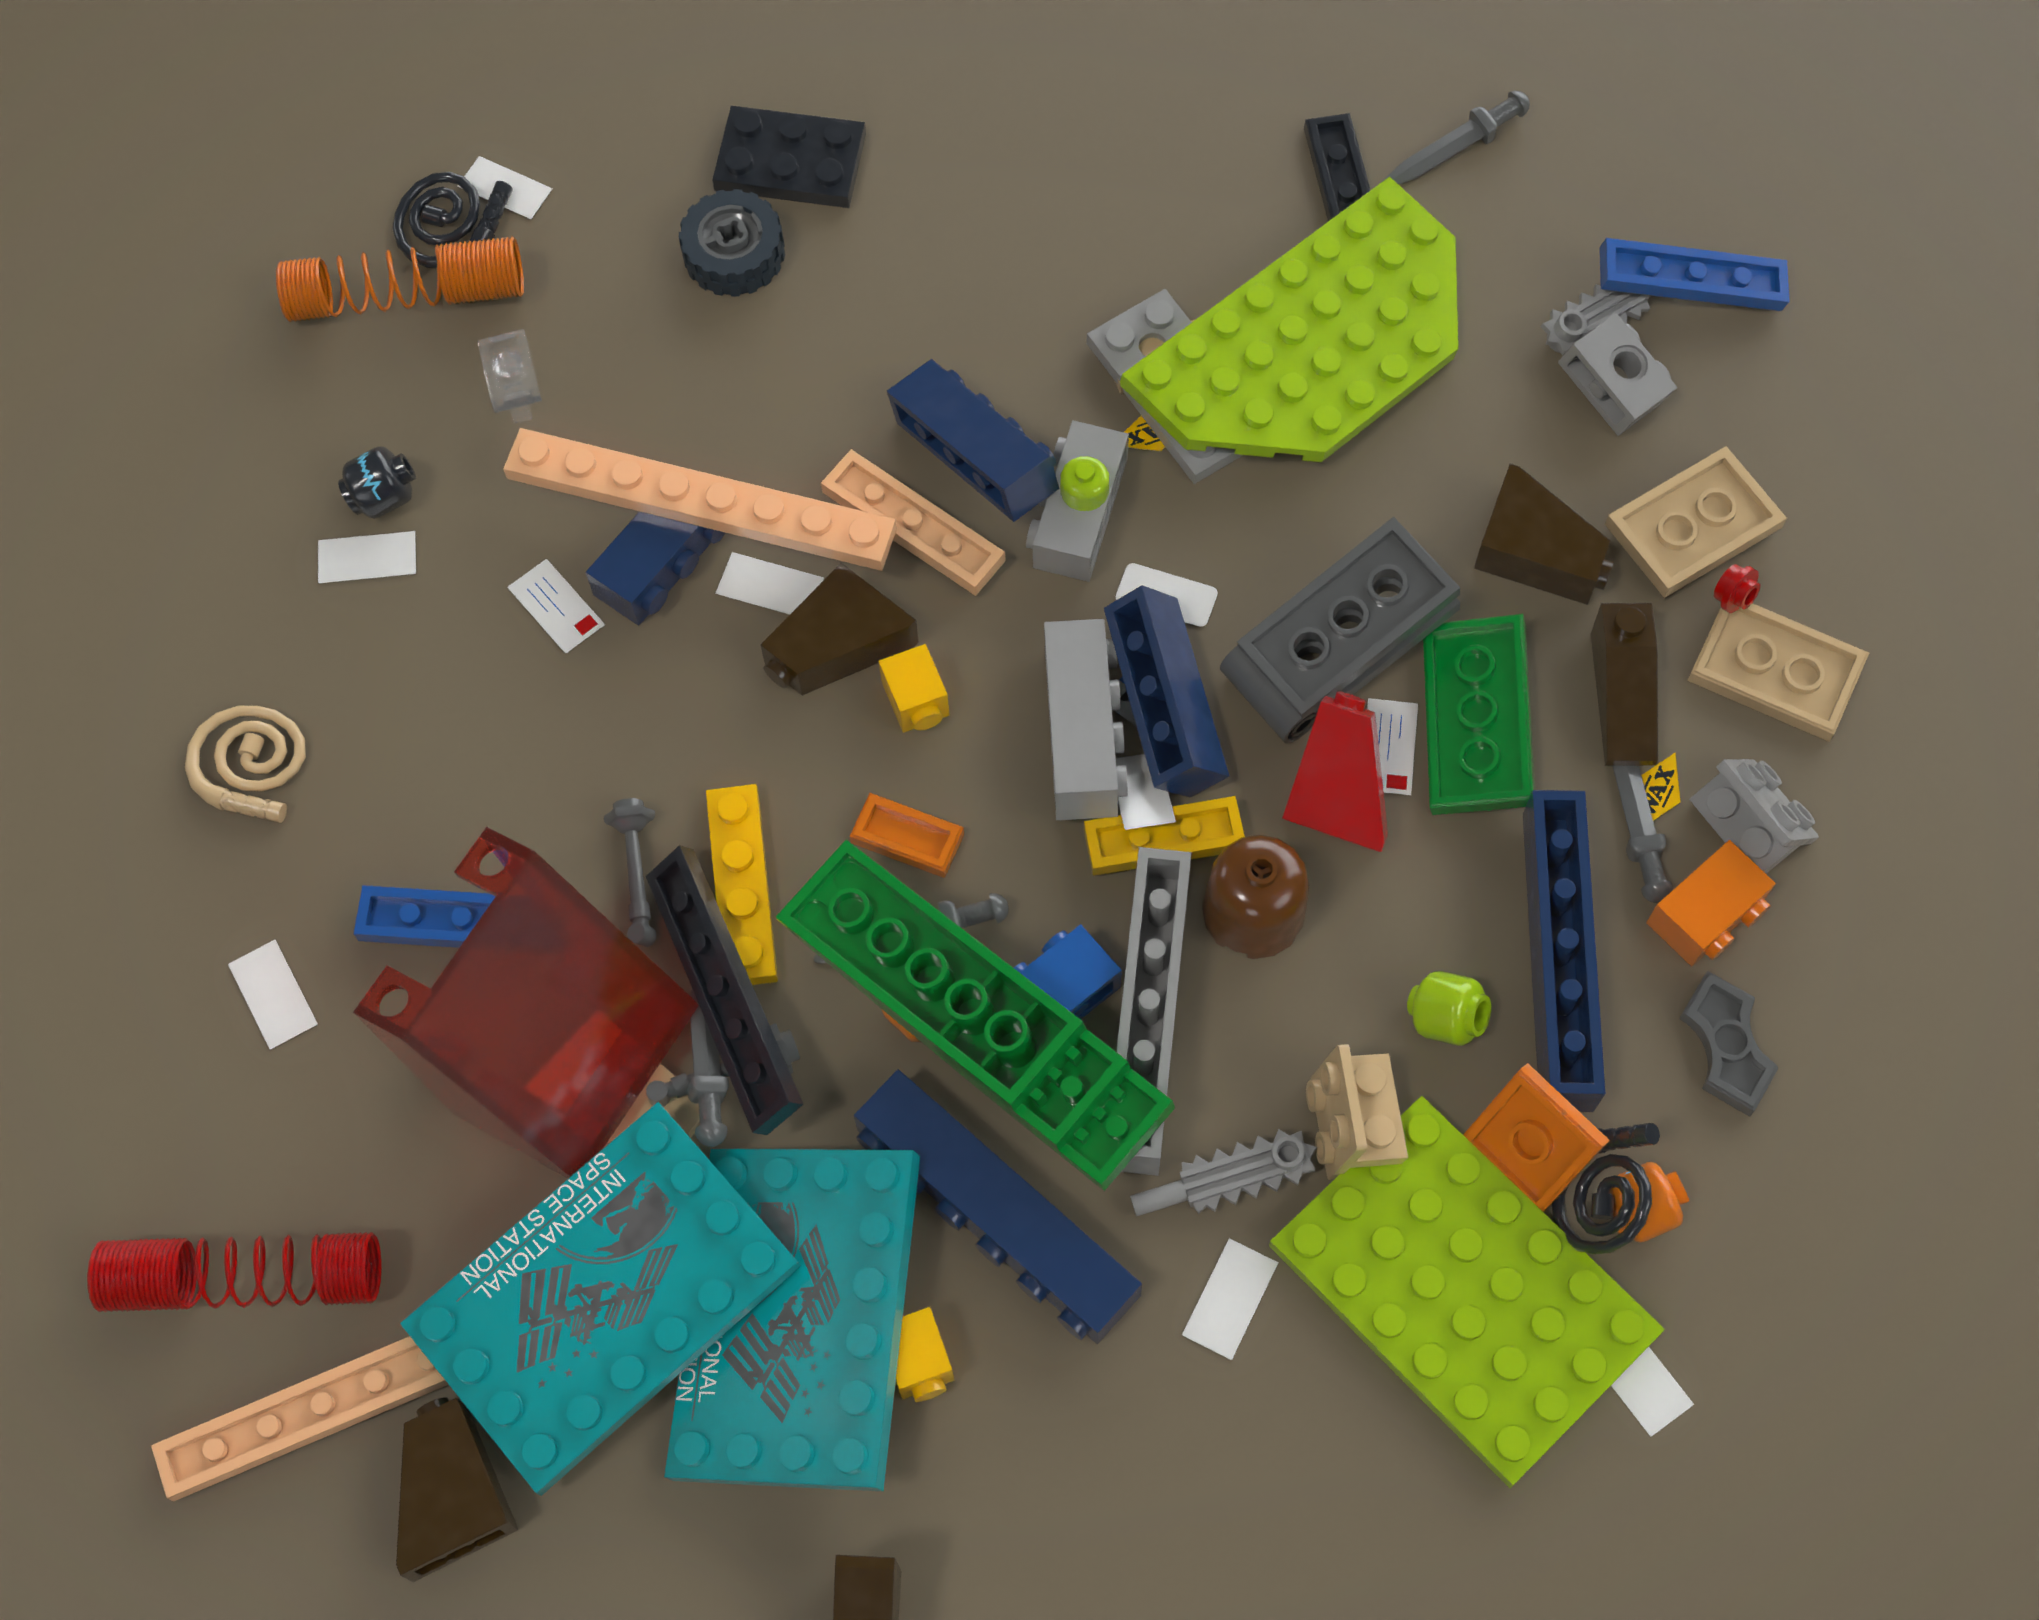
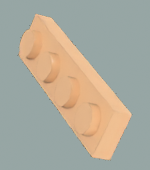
[821,449,1006,596]

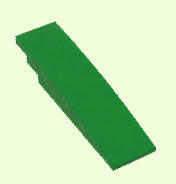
[776,840,1176,1191]

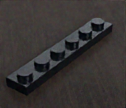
[646,845,804,1135]

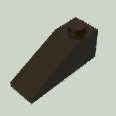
[1591,603,1658,766]

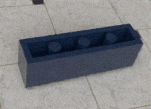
[887,359,1059,522]
[1103,585,1230,798]

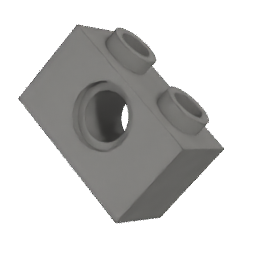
[1558,313,1678,436]

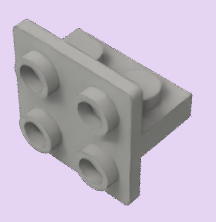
[1689,759,1819,874]

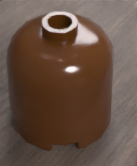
[1202,835,1310,959]

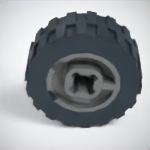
[679,189,785,297]

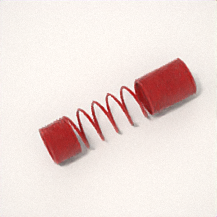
[87,1232,382,1312]

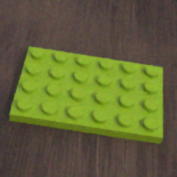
[1269,1096,1665,1488]

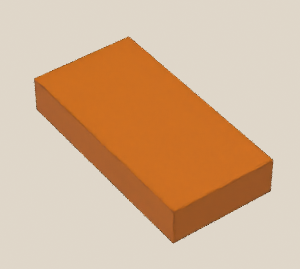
[849,793,965,878]

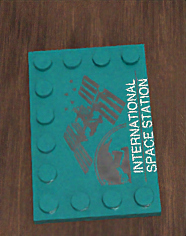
[400,1102,801,1496]
[664,1149,920,1492]

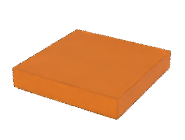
[1463,1063,1610,1212]

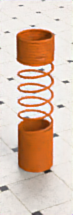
[276,236,524,322]

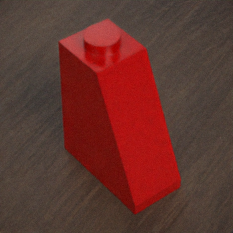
[1282,692,1388,852]

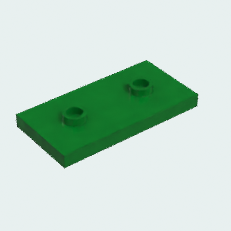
[1423,614,1535,815]

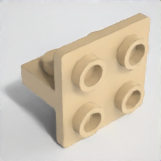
[1306,1044,1408,1180]

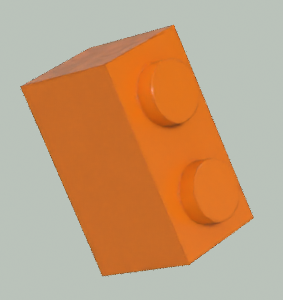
[1646,840,1776,967]

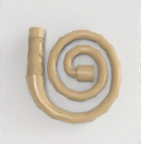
[185,705,306,823]

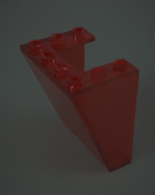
[353,826,699,1179]

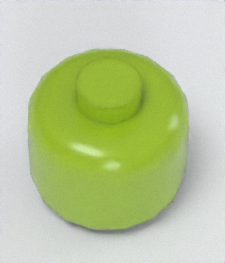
[1060,456,1109,511]

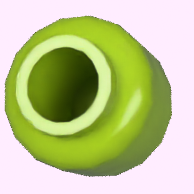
[1407,971,1491,1046]

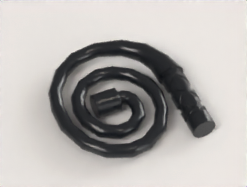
[392,172,513,268]
[1552,1123,1660,1254]

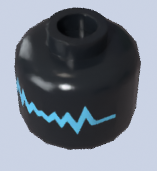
[338,446,416,519]

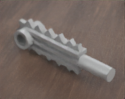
[1540,284,1650,355]
[1130,1129,1317,1217]

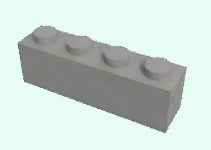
[1044,619,1128,820]

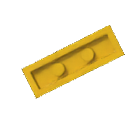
[1084,796,1245,876]

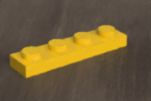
[706,784,778,985]

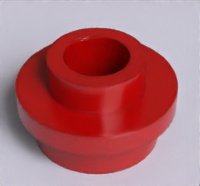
[1714,564,1761,613]

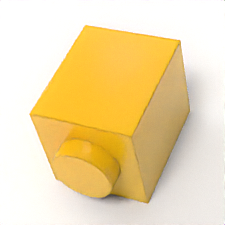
[878,644,950,733]
[896,1307,955,1402]

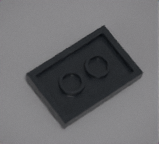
[712,105,866,208]

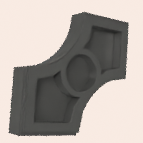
[1679,971,1778,1117]

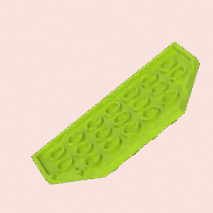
[1119,176,1458,462]

